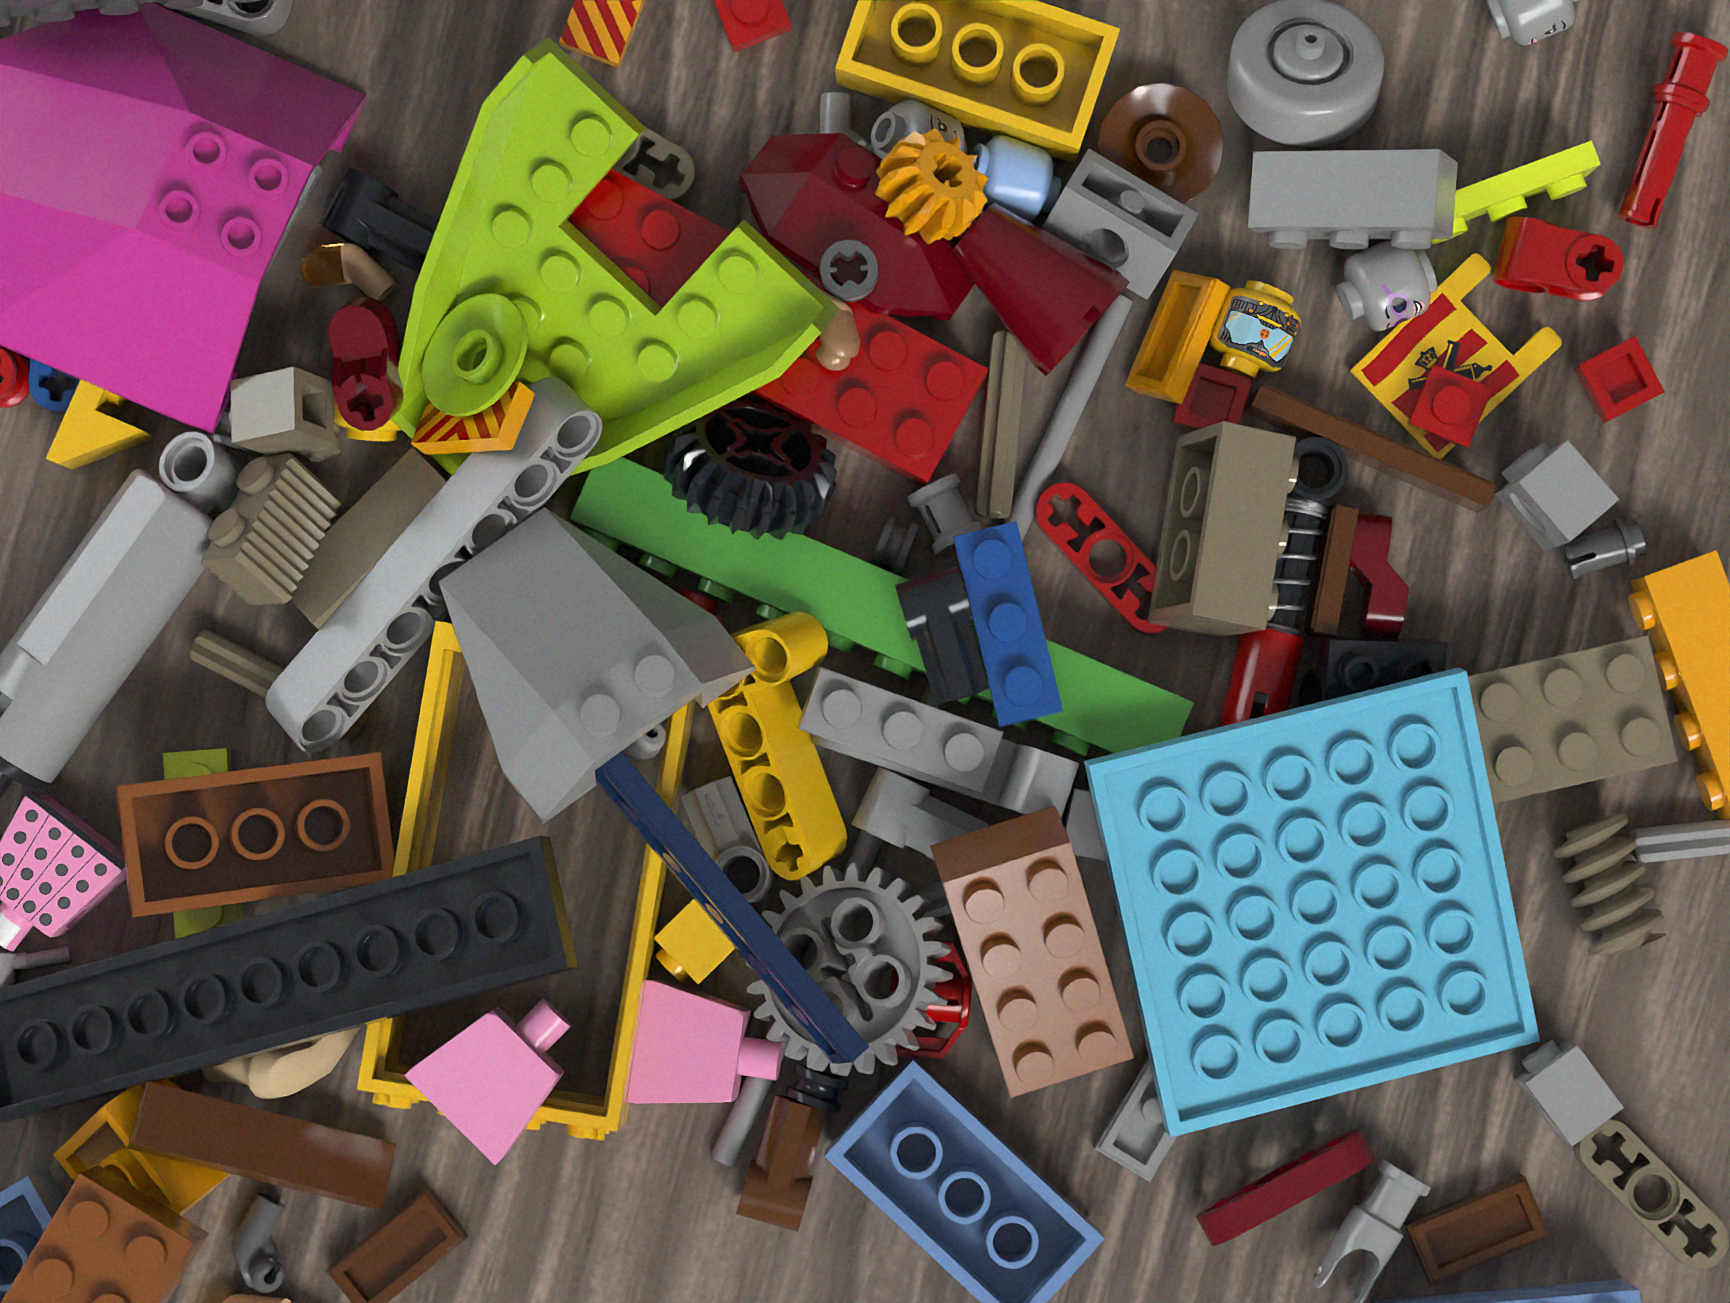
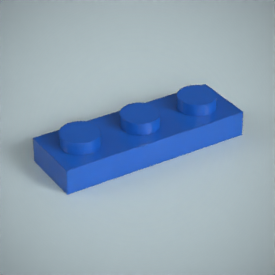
[953,521,1063,728]

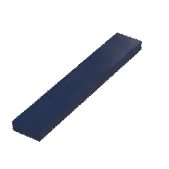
[595,751,869,1064]

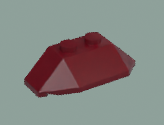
[738,133,976,321]

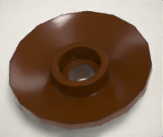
[1097,82,1224,205]

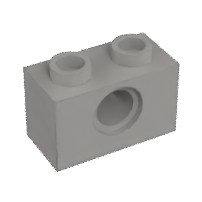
[1042,149,1199,300]
[1495,440,1619,552]

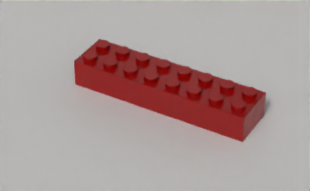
[567,169,988,487]

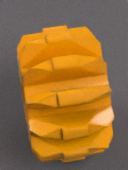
[875,128,989,244]

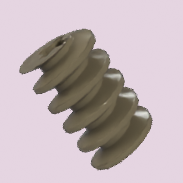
[1552,812,1666,956]

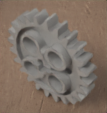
[746,863,953,1076]

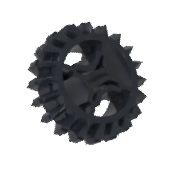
[663,396,837,540]

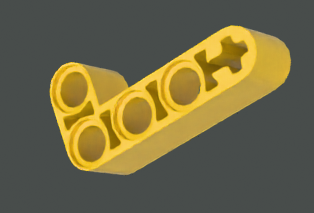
[708,612,847,880]

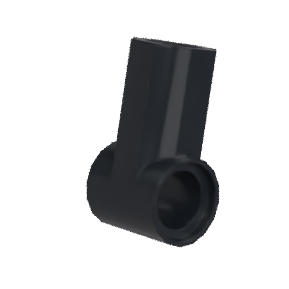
[319,167,439,274]
[895,566,989,706]

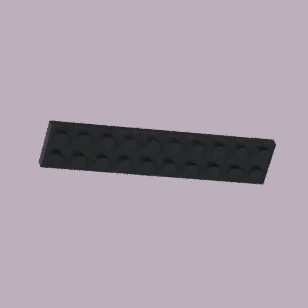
[0,836,578,1123]

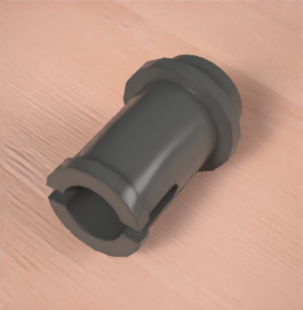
[1560,517,1647,580]

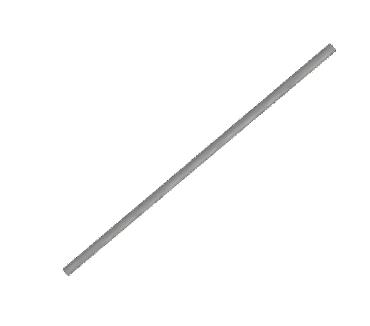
[710,295,1133,1167]

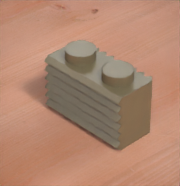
[201,453,342,606]

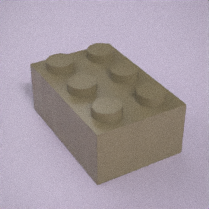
[1147,421,1299,637]
[1468,635,1678,804]

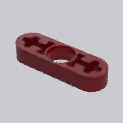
[1196,1128,1375,1246]

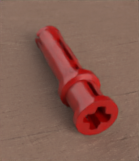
[1617,32,1729,229]

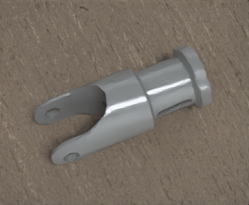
[1312,1158,1431,1303]

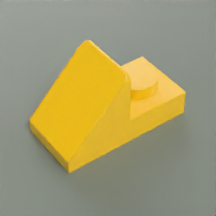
[46,380,154,470]

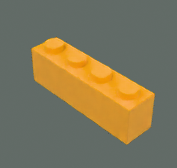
[1628,550,1730,819]

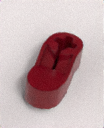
[328,297,404,431]
[1348,510,1410,638]

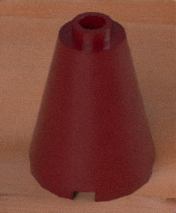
[952,202,1130,376]

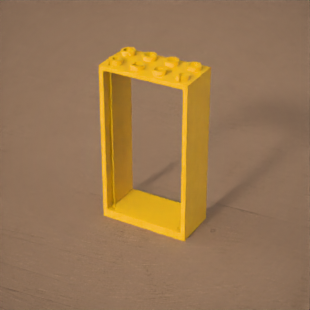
[356,621,696,1141]

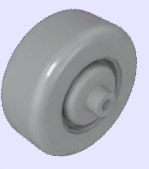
[1227,0,1384,147]

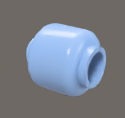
[971,135,1061,222]

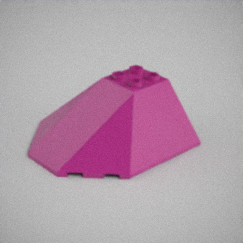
[0,3,367,436]

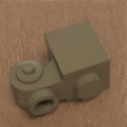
[229,367,341,462]

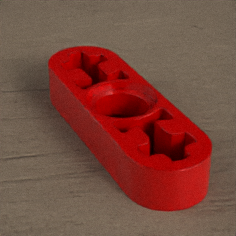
[1035,482,1169,634]

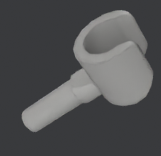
[0,946,71,989]

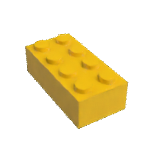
[835,0,1120,164]

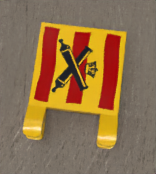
[1349,253,1562,460]

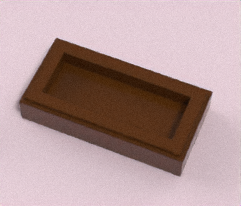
[1304,505,1359,637]
[1404,1174,1550,1285]
[326,1186,468,1303]

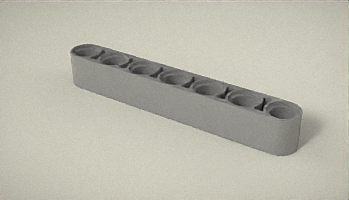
[265,377,602,753]

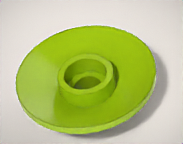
[422,293,528,417]

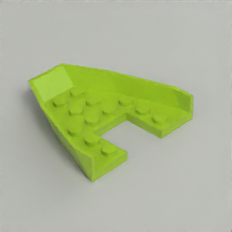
[390,37,840,476]

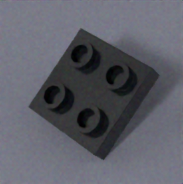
[1299,636,1448,707]

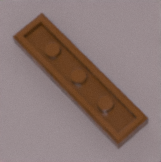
[1245,384,1497,513]
[127,1081,396,1210]

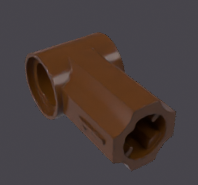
[736,1094,827,1232]

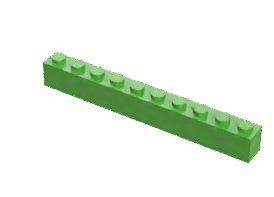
[569,457,1194,757]

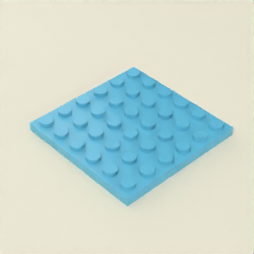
[1084,667,1540,1138]

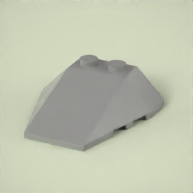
[439,507,755,824]

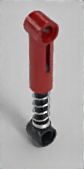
[1218,437,1348,727]

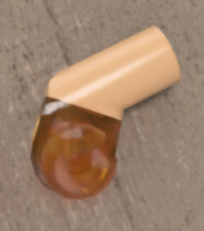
[299,243,398,302]

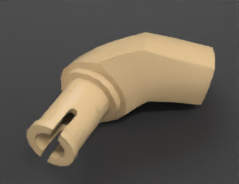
[202,1027,361,1099]

